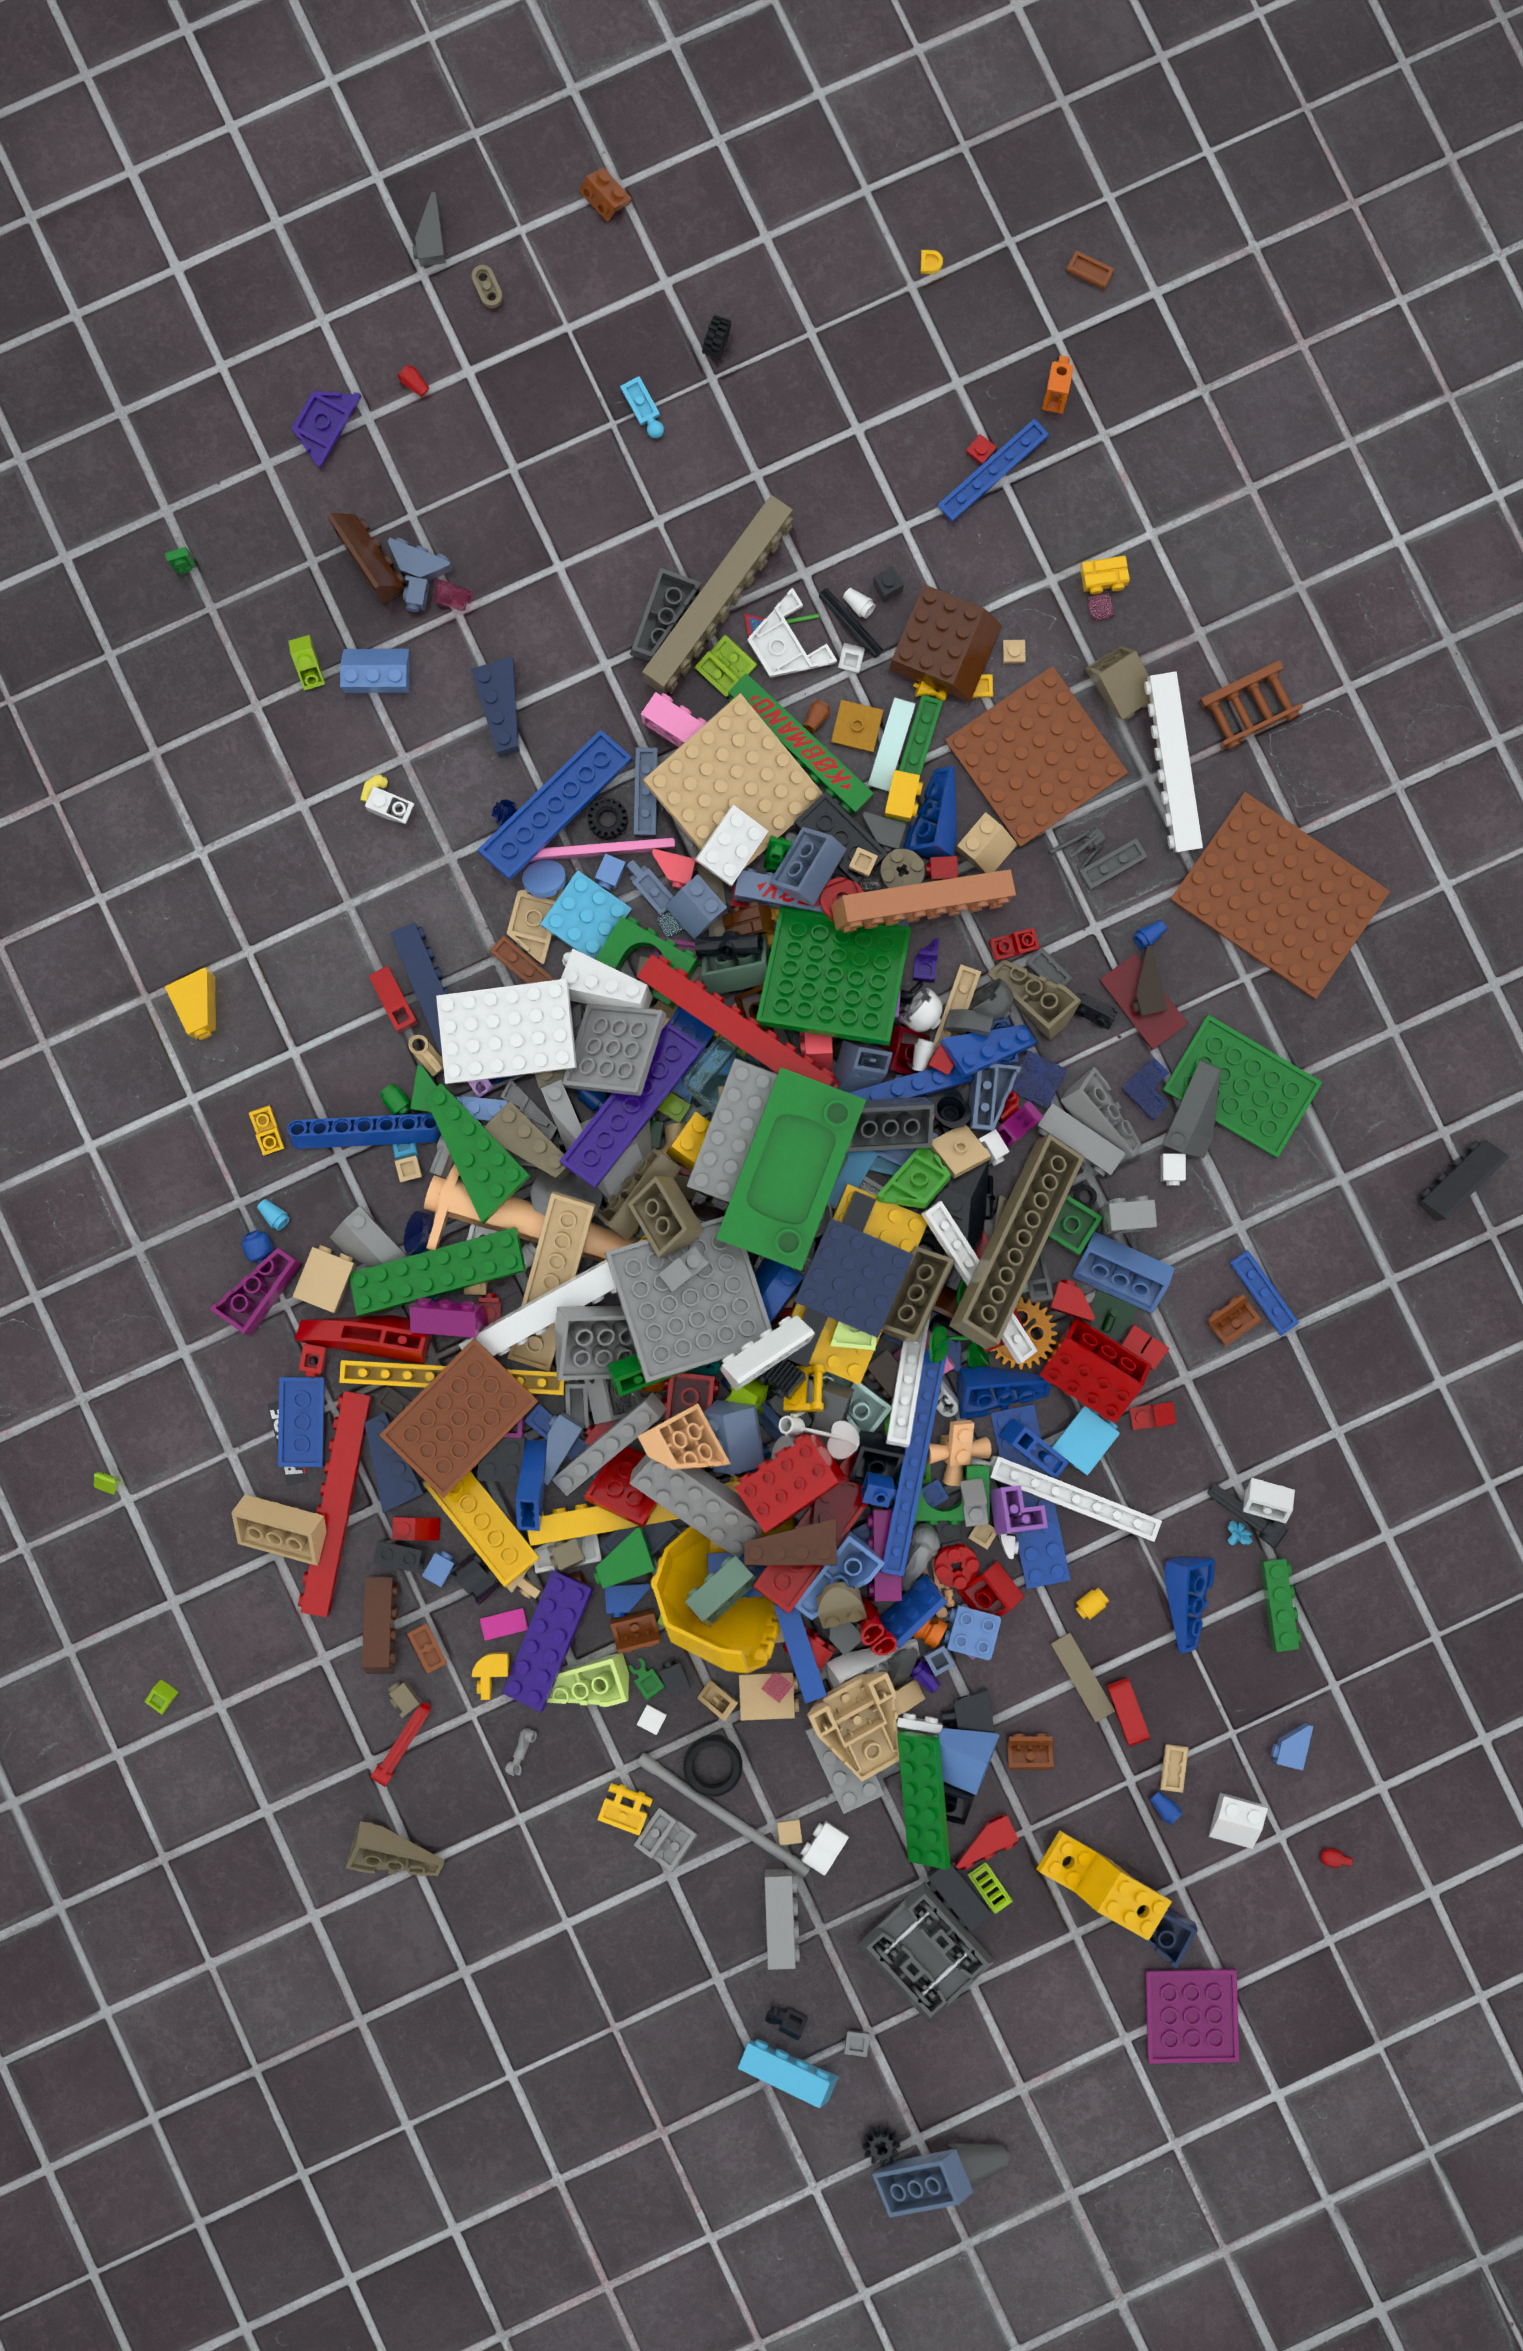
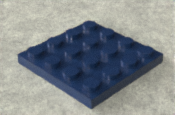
[794,1218,914,1338]

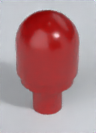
[1320,1848,1353,1868]

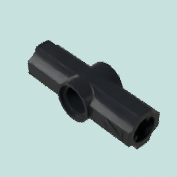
[695,931,764,960]

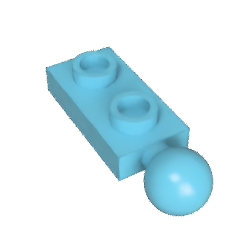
[620,376,664,438]

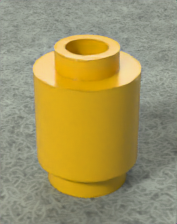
[1075,1588,1109,1620]

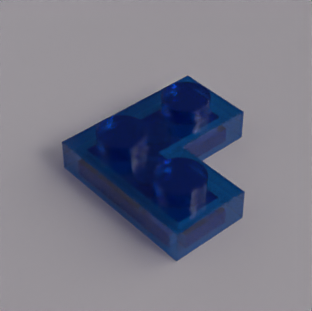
[1122,1057,1169,1120]

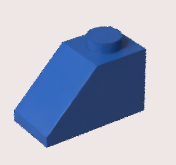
[605,1582,651,1617]

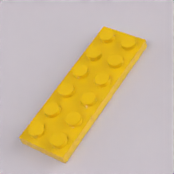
[423,1471,541,1587]

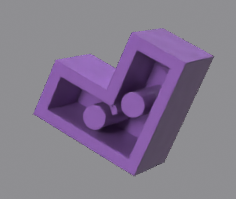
[990,1485,1048,1535]

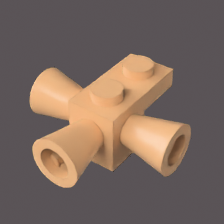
[925,1420,991,1486]

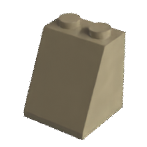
[1084,646,1151,719]

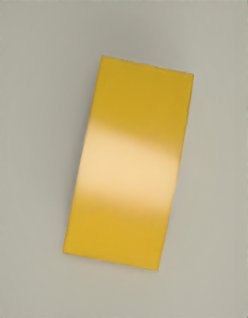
[249,1105,284,1156]

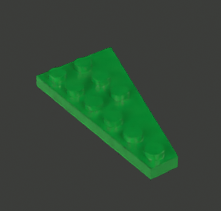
[425,1083,531,1224]

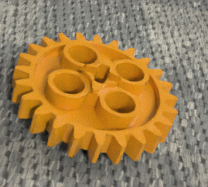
[990,1297,1058,1369]

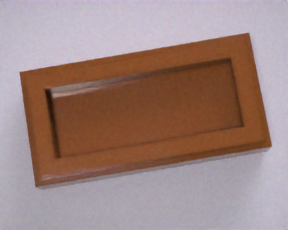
[1066,250,1115,290]

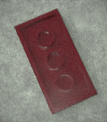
[1099,953,1188,1050]

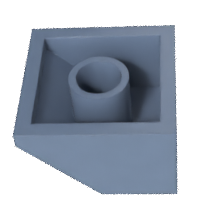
[665,874,728,940]

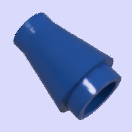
[1133,920,1167,950]
[1150,1791,1183,1825]

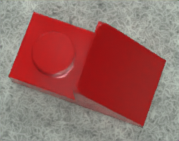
[1129,1402,1176,1430]

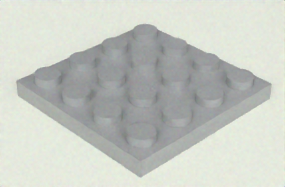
[562,1003,667,1096]

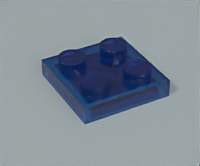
[1011,1050,1067,1110]

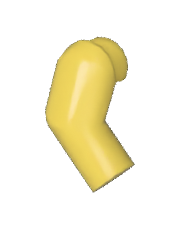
[360,774,388,802]

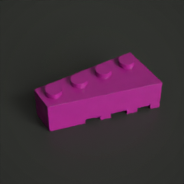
[866,1510,902,1601]

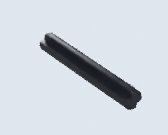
[819,588,883,658]

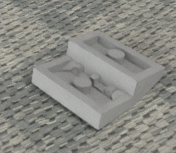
[634,1808,699,1872]

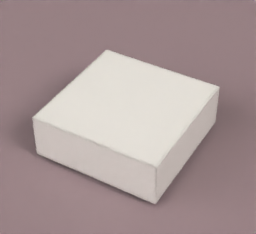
[637,1704,667,1735]

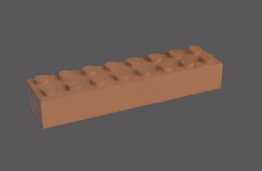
[831,869,1016,933]

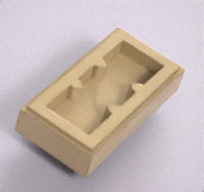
[1160,1744,1188,1793]

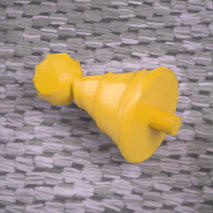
[913,681,947,701]

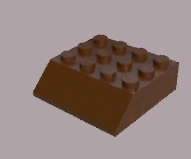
[889,584,1002,702]

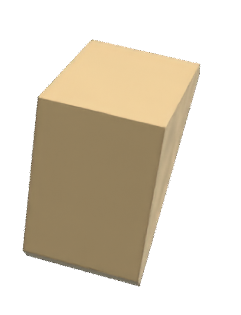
[697,1680,738,1721]

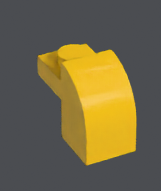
[472,1652,510,1700]

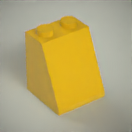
[165,967,216,1040]

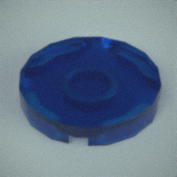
[404,1211,431,1255]

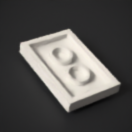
[694,805,769,886]

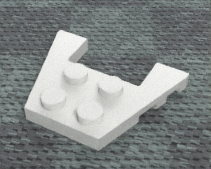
[747,588,837,678]

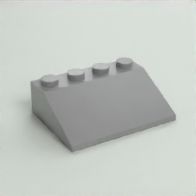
[555,1306,636,1380]

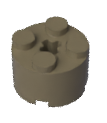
[879,849,925,889]

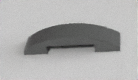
[1027,1249,1054,1303]

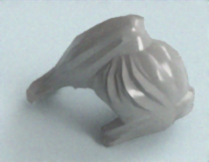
[901,1523,940,1592]

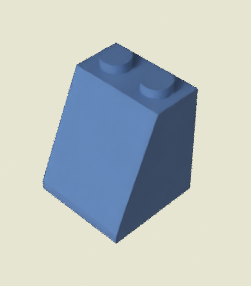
[935,1728,1000,1795]

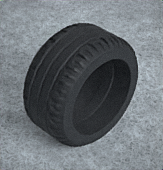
[683,1735,742,1797]

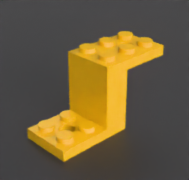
[1037,1830,1172,1941]

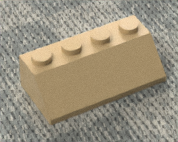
[231,1495,327,1566]

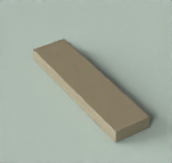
[1050,1632,1115,1722]

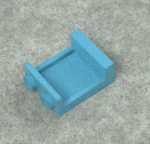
[1050,1405,1120,1476]

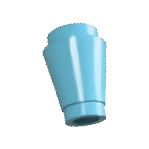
[257,1199,290,1231]

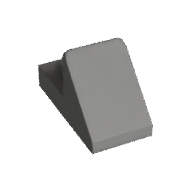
[658,1246,708,1292]
[959,1478,989,1527]

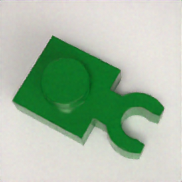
[629,1658,666,1701]

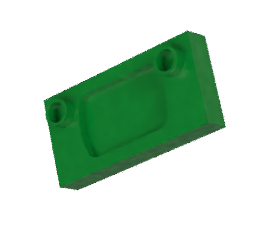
[716,1067,866,1271]

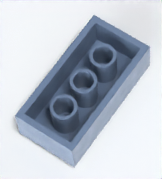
[872,2149,974,2218]

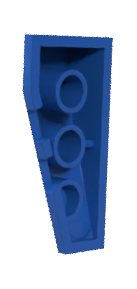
[957,1367,1051,1419]

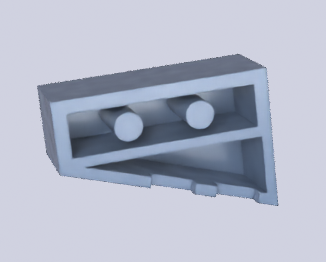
[967,1064,1021,1132]

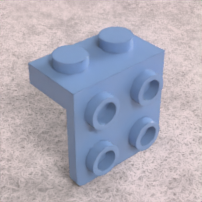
[943,1604,1001,1660]

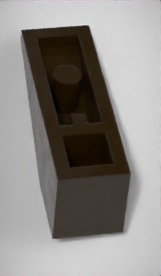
[1132,945,1168,1018]

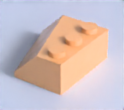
[637,1404,731,1470]

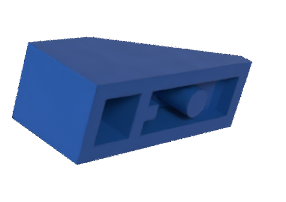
[1000,1418,1069,1479]

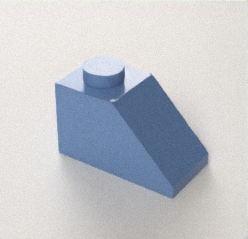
[1271,1723,1314,1771]

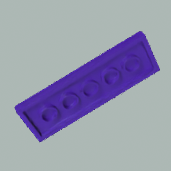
[502,1569,594,1712]

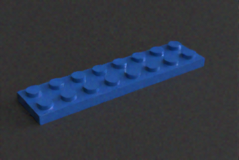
[477,729,633,881]
[990,1404,1071,1589]

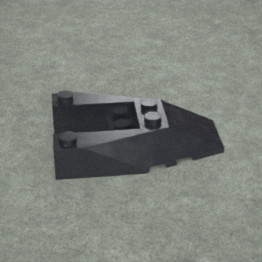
[899,1160,989,1291]

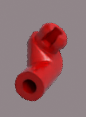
[998,1091,1019,1124]

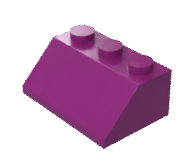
[410,1298,488,1338]

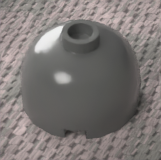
[969,978,1014,1021]

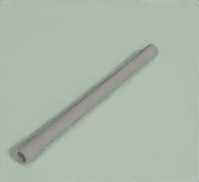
[636,1752,811,1878]

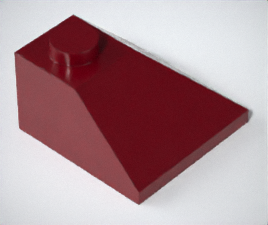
[878,1025,930,1075]

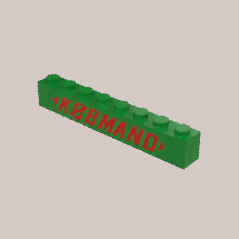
[728,673,874,816]

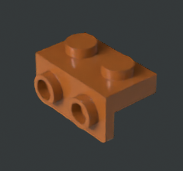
[579,167,632,222]
[1208,1294,1262,1347]
[610,1609,661,1654]
[1007,1734,1054,1770]

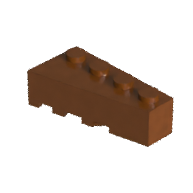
[744,1518,837,1566]
[362,1577,398,1674]

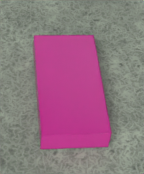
[480,1607,528,1641]

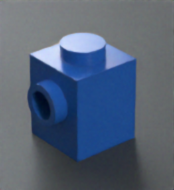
[861,1471,897,1508]

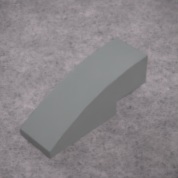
[565,1380,589,1428]

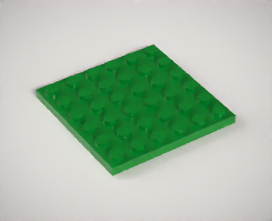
[756,907,911,1046]

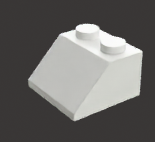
[1208,1792,1268,1849]

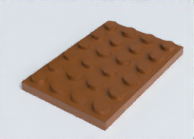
[380,1338,538,1498]

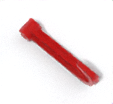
[370,1702,431,1787]

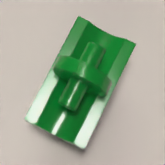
[763,835,792,873]

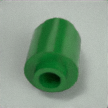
[379,1083,411,1115]

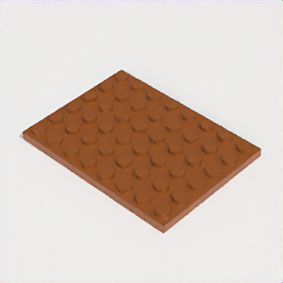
[1170,792,1390,1000]

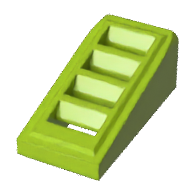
[967,1861,1013,1914]

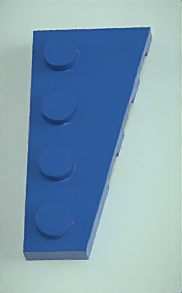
[940,1024,1037,1078]

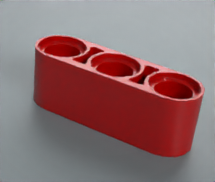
[1106,1678,1150,1747]

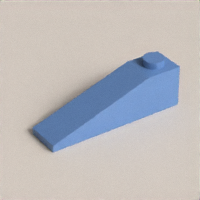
[794,1530,885,1620]

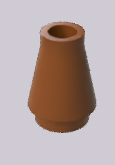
[803,700,830,733]

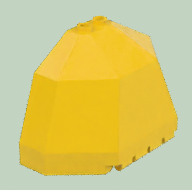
[651,1517,796,1673]

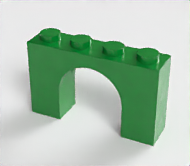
[595,916,699,1009]
[898,1464,990,1525]

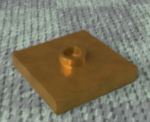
[831,700,884,753]

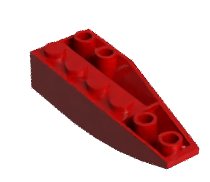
[295,1315,433,1365]

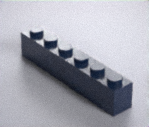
[390,922,450,1055]

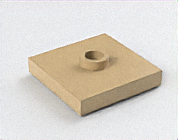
[930,1124,991,1178]

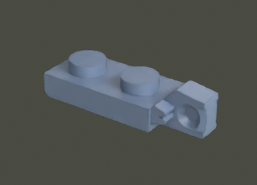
[626,860,673,916]

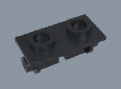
[1075,993,1118,1030]

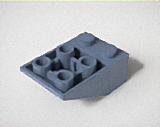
[834,1040,893,1093]

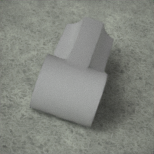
[429,1135,454,1178]

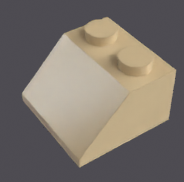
[956,812,1018,874]

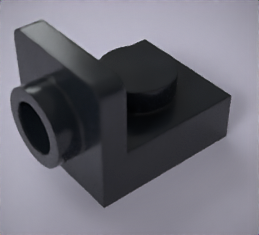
[935,1521,963,1549]

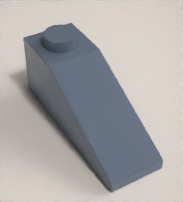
[544,1412,586,1485]

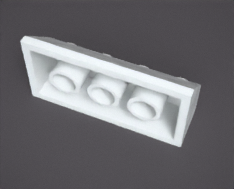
[720,1316,815,1392]

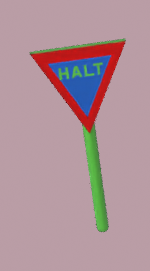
[744,613,820,638]

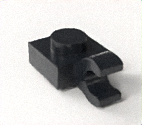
[765,2006,808,2040]

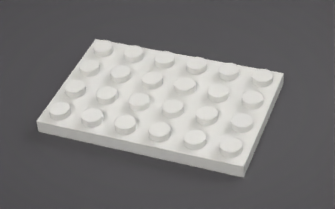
[436,979,577,1084]

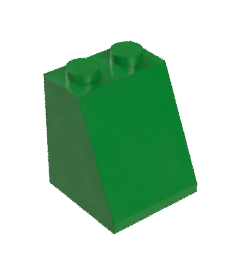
[593,1526,656,1588]

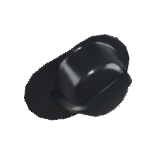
[926,1087,971,1129]

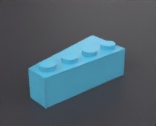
[738,2039,839,2108]

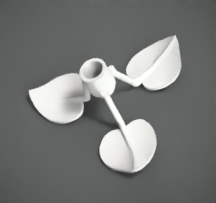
[771,1379,859,1460]

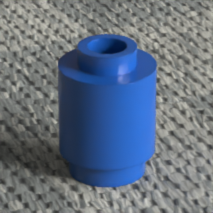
[577,1089,608,1112]

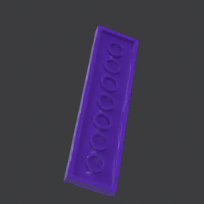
[559,1022,704,1189]

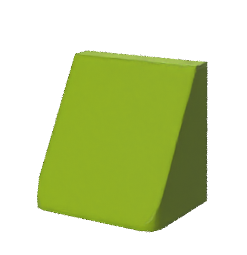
[94,1472,121,1495]
[144,1680,178,1715]

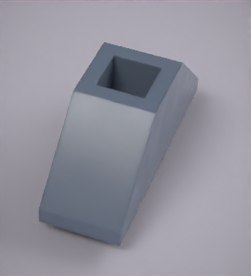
[388,537,453,581]

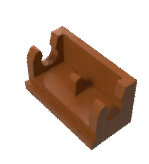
[405,1623,447,1674]

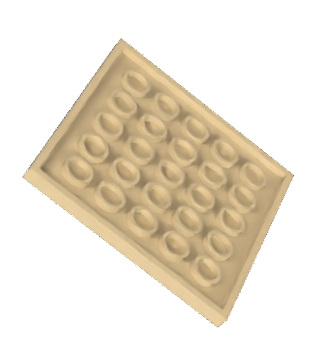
[642,693,823,869]

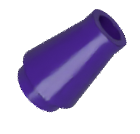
[910,1659,940,1693]

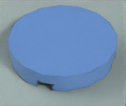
[522,860,567,898]

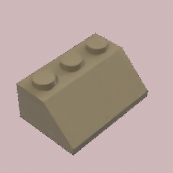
[628,1176,705,1258]

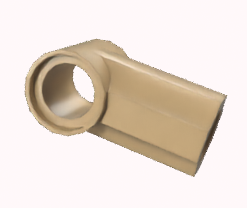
[408,1035,444,1077]

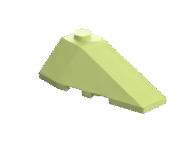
[547,1653,629,1707]

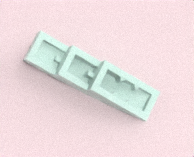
[868,697,916,791]

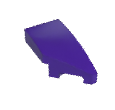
[913,938,939,983]

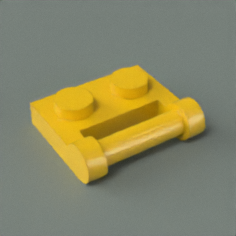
[783,1364,825,1412]

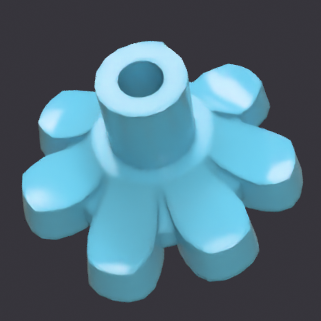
[1227,1520,1252,1546]

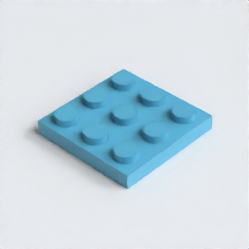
[540,870,632,959]

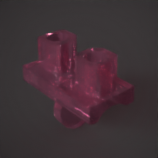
[432,579,473,611]

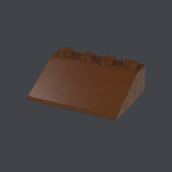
[327,513,406,606]

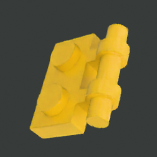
[597,1783,653,1836]

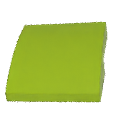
[694,635,758,697]

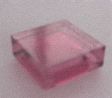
[1088,593,1114,620]
[761,1671,793,1703]

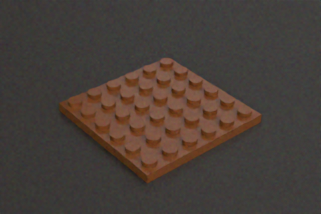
[945,666,1128,848]

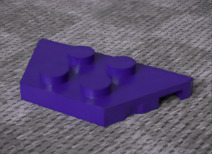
[292,391,362,469]

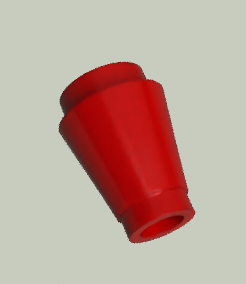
[397,364,430,397]

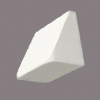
[838,643,865,673]

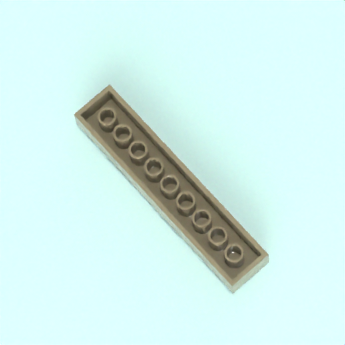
[642,495,794,695]
[949,1134,1085,1349]

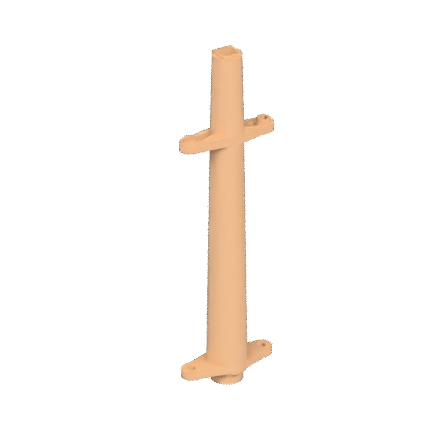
[424,1163,797,1319]

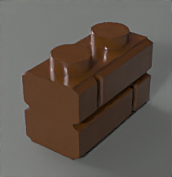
[722,902,775,935]

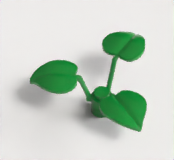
[929,1280,990,1368]

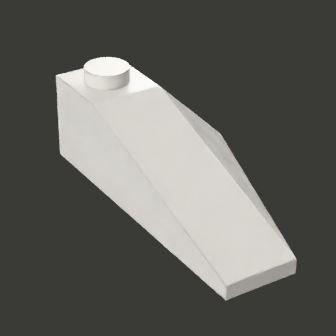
[826,1639,920,1688]

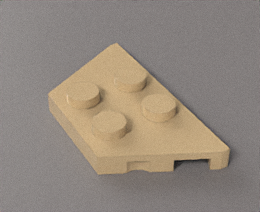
[507,884,566,965]

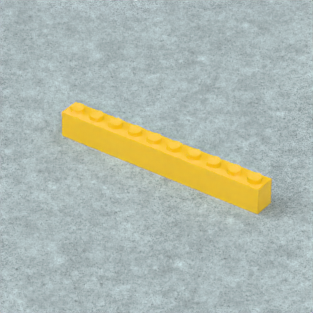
[339,1360,566,1395]
[527,1475,742,1546]

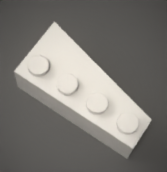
[561,949,653,1009]

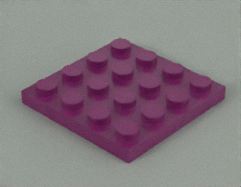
[1145,1968,1239,2064]

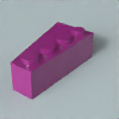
[209,1248,302,1336]

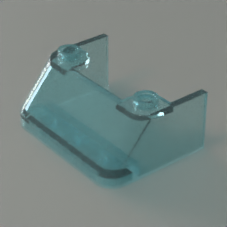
[684,1034,763,1115]

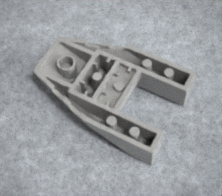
[541,1080,652,1199]

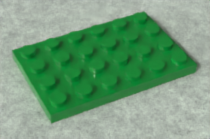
[1162,1014,1322,1158]

